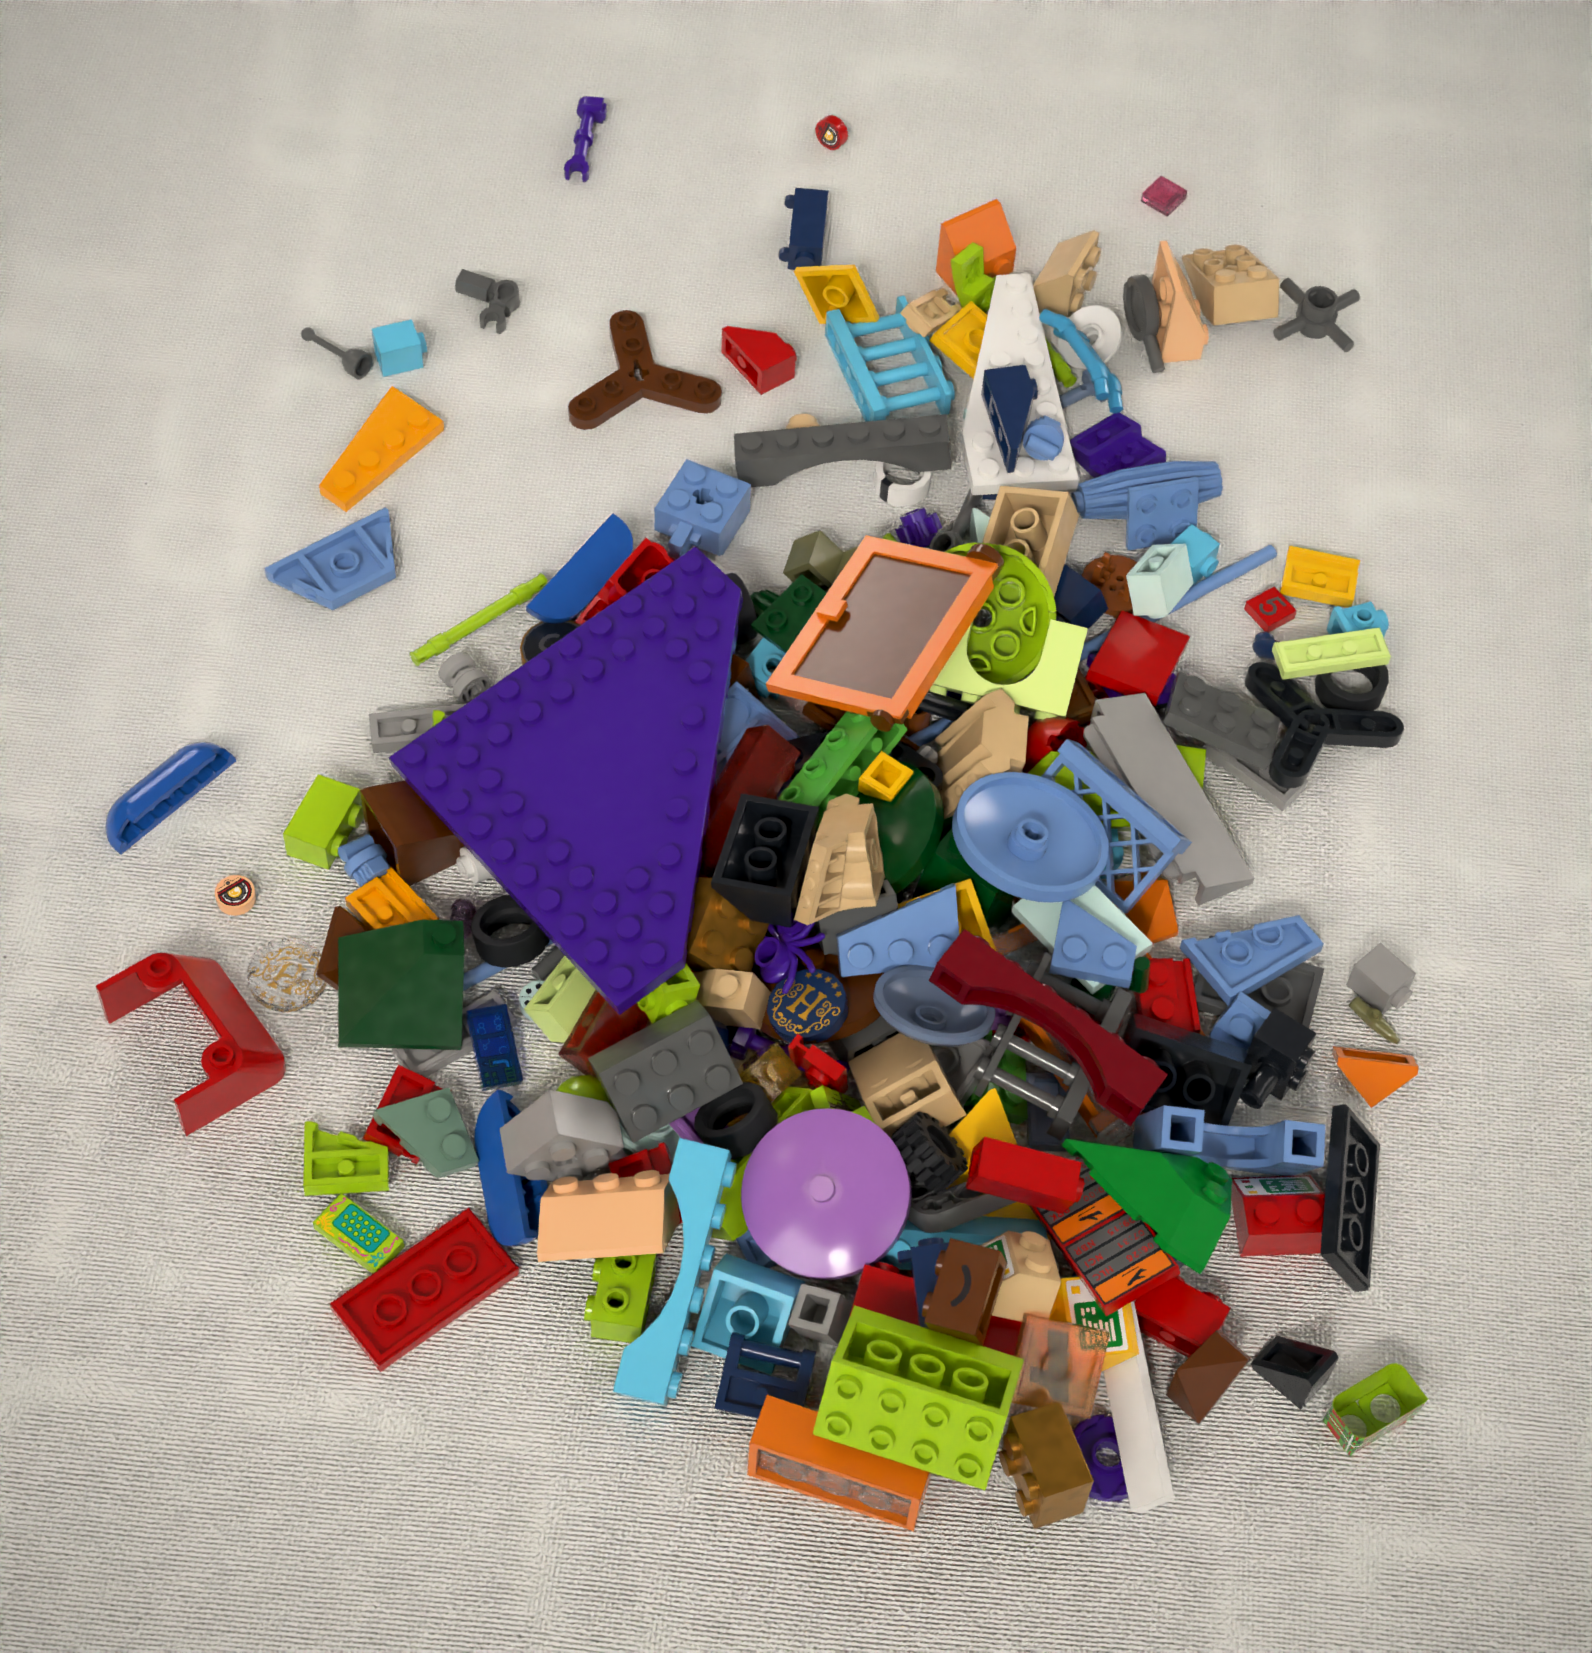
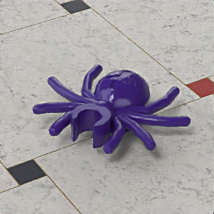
[751,920,825,994]

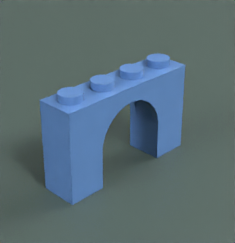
[1133,1105,1326,1176]

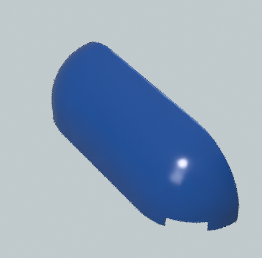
[526,513,633,624]
[105,742,236,855]
[474,1090,548,1246]

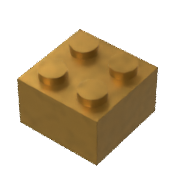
[686,877,769,972]
[999,1401,1094,1529]

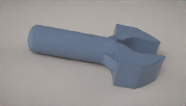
[1059,370,1108,409]

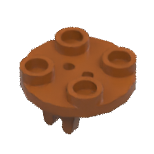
[1081,552,1137,619]

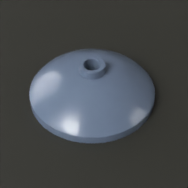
[873,965,995,1047]

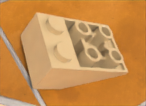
[1182,245,1279,326]
[848,1033,967,1138]

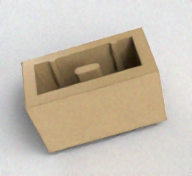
[1033,230,1101,318]

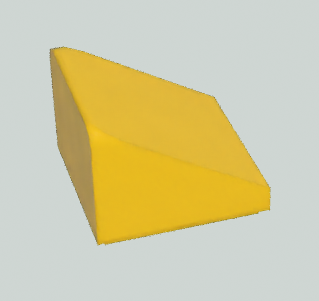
[858,751,914,802]

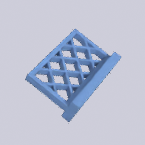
[1041,739,1192,913]

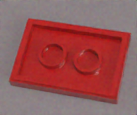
[1086,610,1190,706]

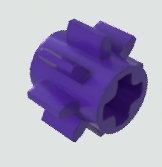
[895,507,942,548]

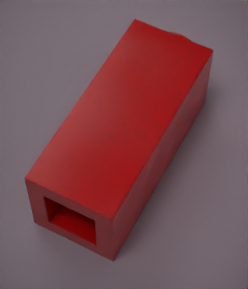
[966,1136,1084,1214]

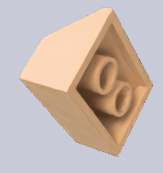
[537,1170,680,1262]

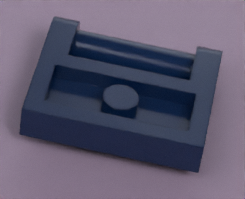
[714,1332,817,1419]

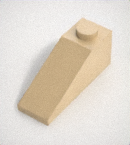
[693,969,771,1029]

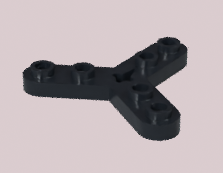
[1244,662,1404,788]

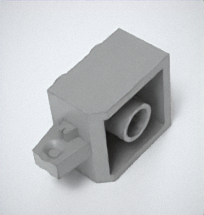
[500,1090,626,1182]

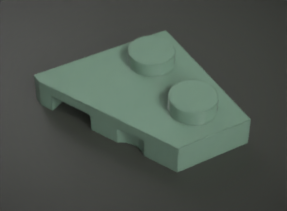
[373,1087,479,1179]

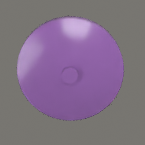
[741,1108,912,1280]

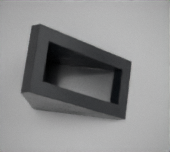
[1250,1336,1339,1410]

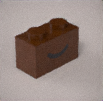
[922,1238,1008,1346]

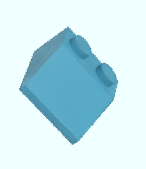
[691,1253,805,1375]

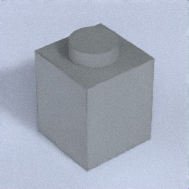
[1346,943,1416,1015]
[788,1283,853,1346]

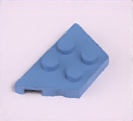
[264,507,396,610]

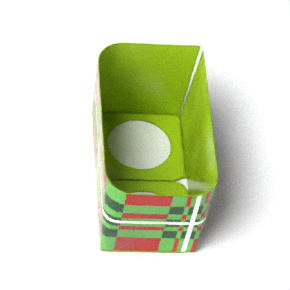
[1323,1363,1428,1456]

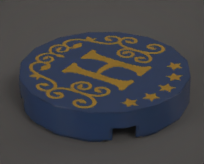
[767,969,849,1045]

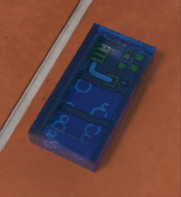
[466,1004,523,1091]

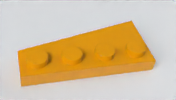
[319,386,444,512]

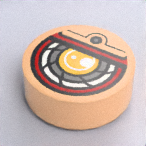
[215,875,256,916]

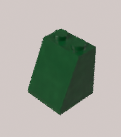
[912,829,1013,937]

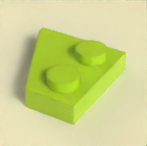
[303,1121,389,1196]

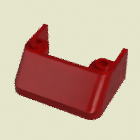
[95,953,286,1136]

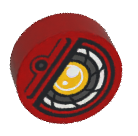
[815,115,848,150]

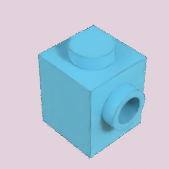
[371,319,427,377]
[1171,524,1220,586]

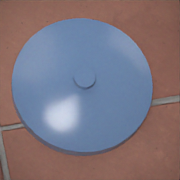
[952,772,1109,903]

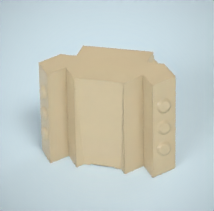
[934,689,1028,820]
[794,793,885,925]

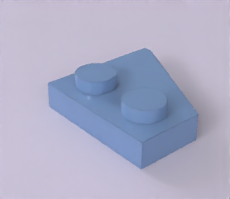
[1049,900,1137,989]

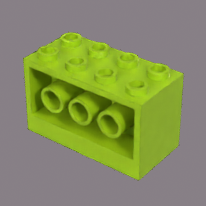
[812,1305,1024,1490]

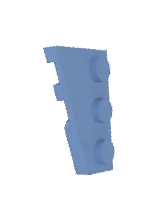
[836,883,959,977]
[1180,915,1324,1006]

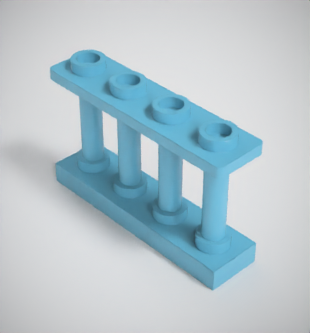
[825,295,955,422]

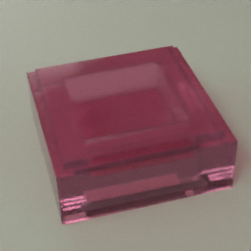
[1141,176,1188,217]

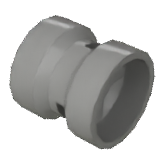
[438,652,490,704]

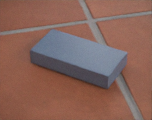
[1026,1072,1070,1152]

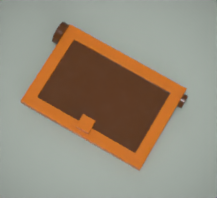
[766,535,1004,732]

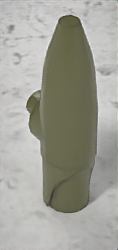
[1349,996,1400,1044]

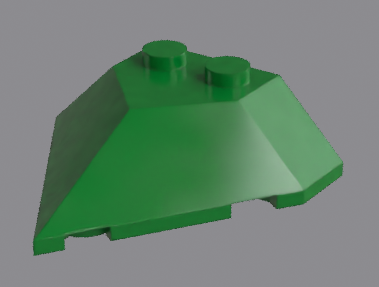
[1061,1139,1232,1274]

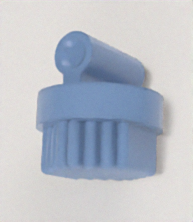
[1023,415,1064,461]
[338,834,391,887]

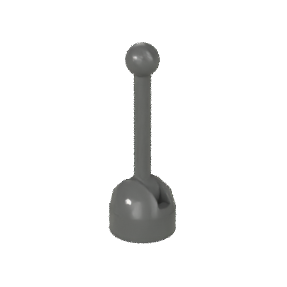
[301,327,373,379]

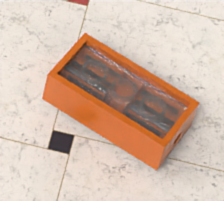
[747,1395,932,1531]

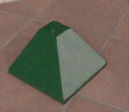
[338,919,464,1050]

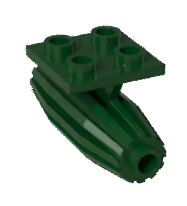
[750,574,827,653]

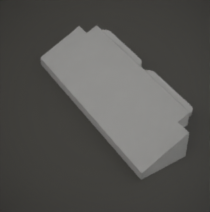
[1083,693,1255,906]

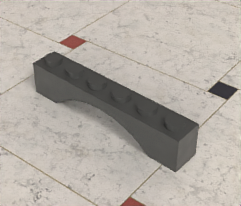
[734,414,951,487]

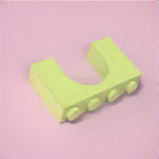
[930,619,1088,720]

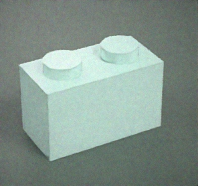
[1126,544,1194,619]

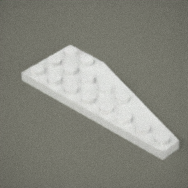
[961,273,1079,495]

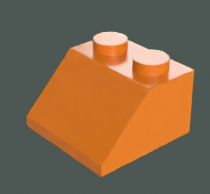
[936,199,1016,295]

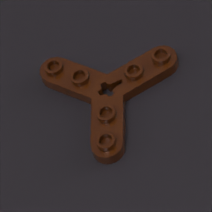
[568,310,722,430]

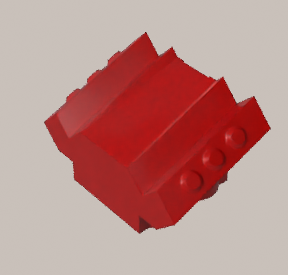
[575,538,676,625]

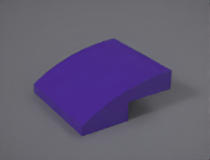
[1070,412,1166,478]

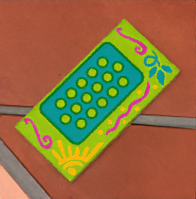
[312,1193,405,1274]

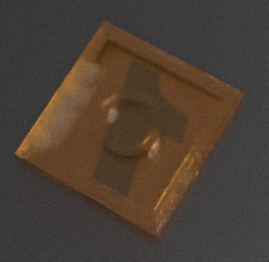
[1011,1313,1110,1418]

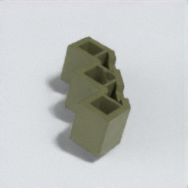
[783,530,858,592]

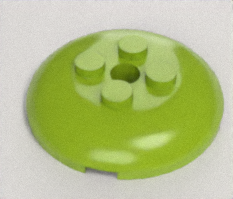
[945,542,1056,685]

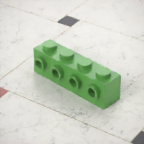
[778,711,907,826]

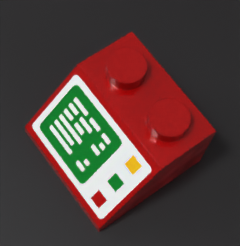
[1231,1175,1325,1257]

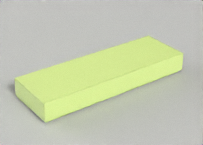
[1272,628,1391,680]

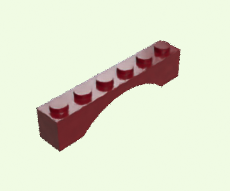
[929,929,1168,1127]

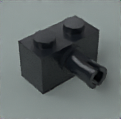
[1240,1008,1317,1109]

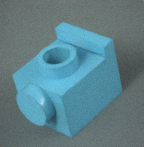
[1326,602,1389,637]

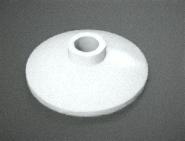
[1058,305,1122,370]

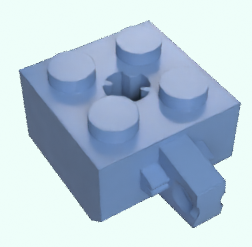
[654,459,751,559]

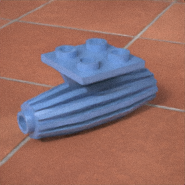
[1071,461,1223,551]

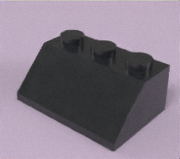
[711,793,819,928]
[1122,1012,1252,1126]

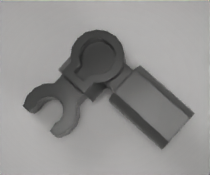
[455,269,520,334]

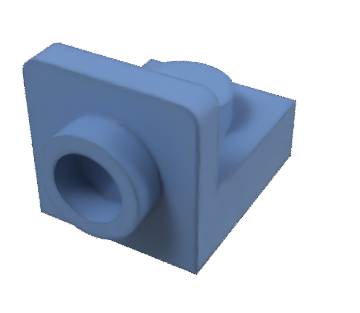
[1208,991,1271,1050]

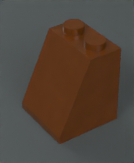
[360,781,464,886]

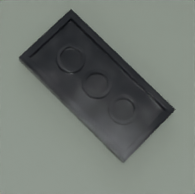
[1320,1104,1380,1292]

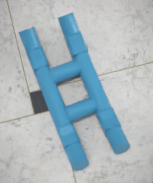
[1039,309,1123,413]

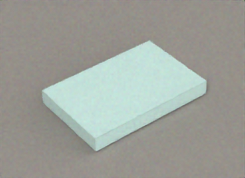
[1012,885,1153,994]

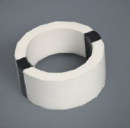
[874,461,932,507]

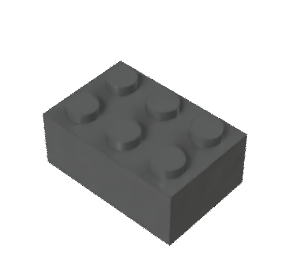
[588,1000,743,1143]

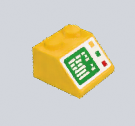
[1034,1277,1139,1384]

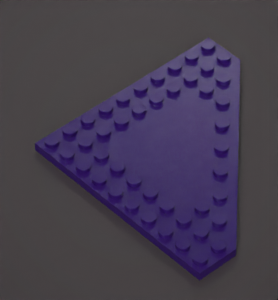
[388,546,743,1015]

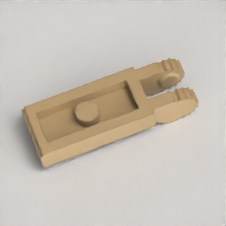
[900,288,962,338]

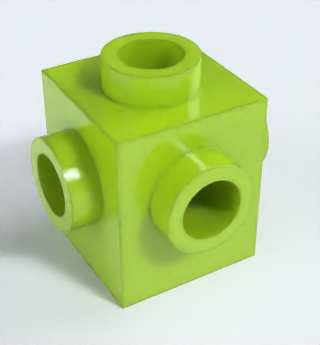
[637,963,700,1024]

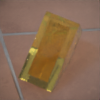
[727,1042,802,1127]

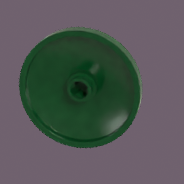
[856,760,944,894]

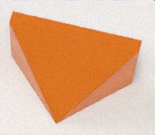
[1114,872,1179,944]
[1332,1046,1419,1108]

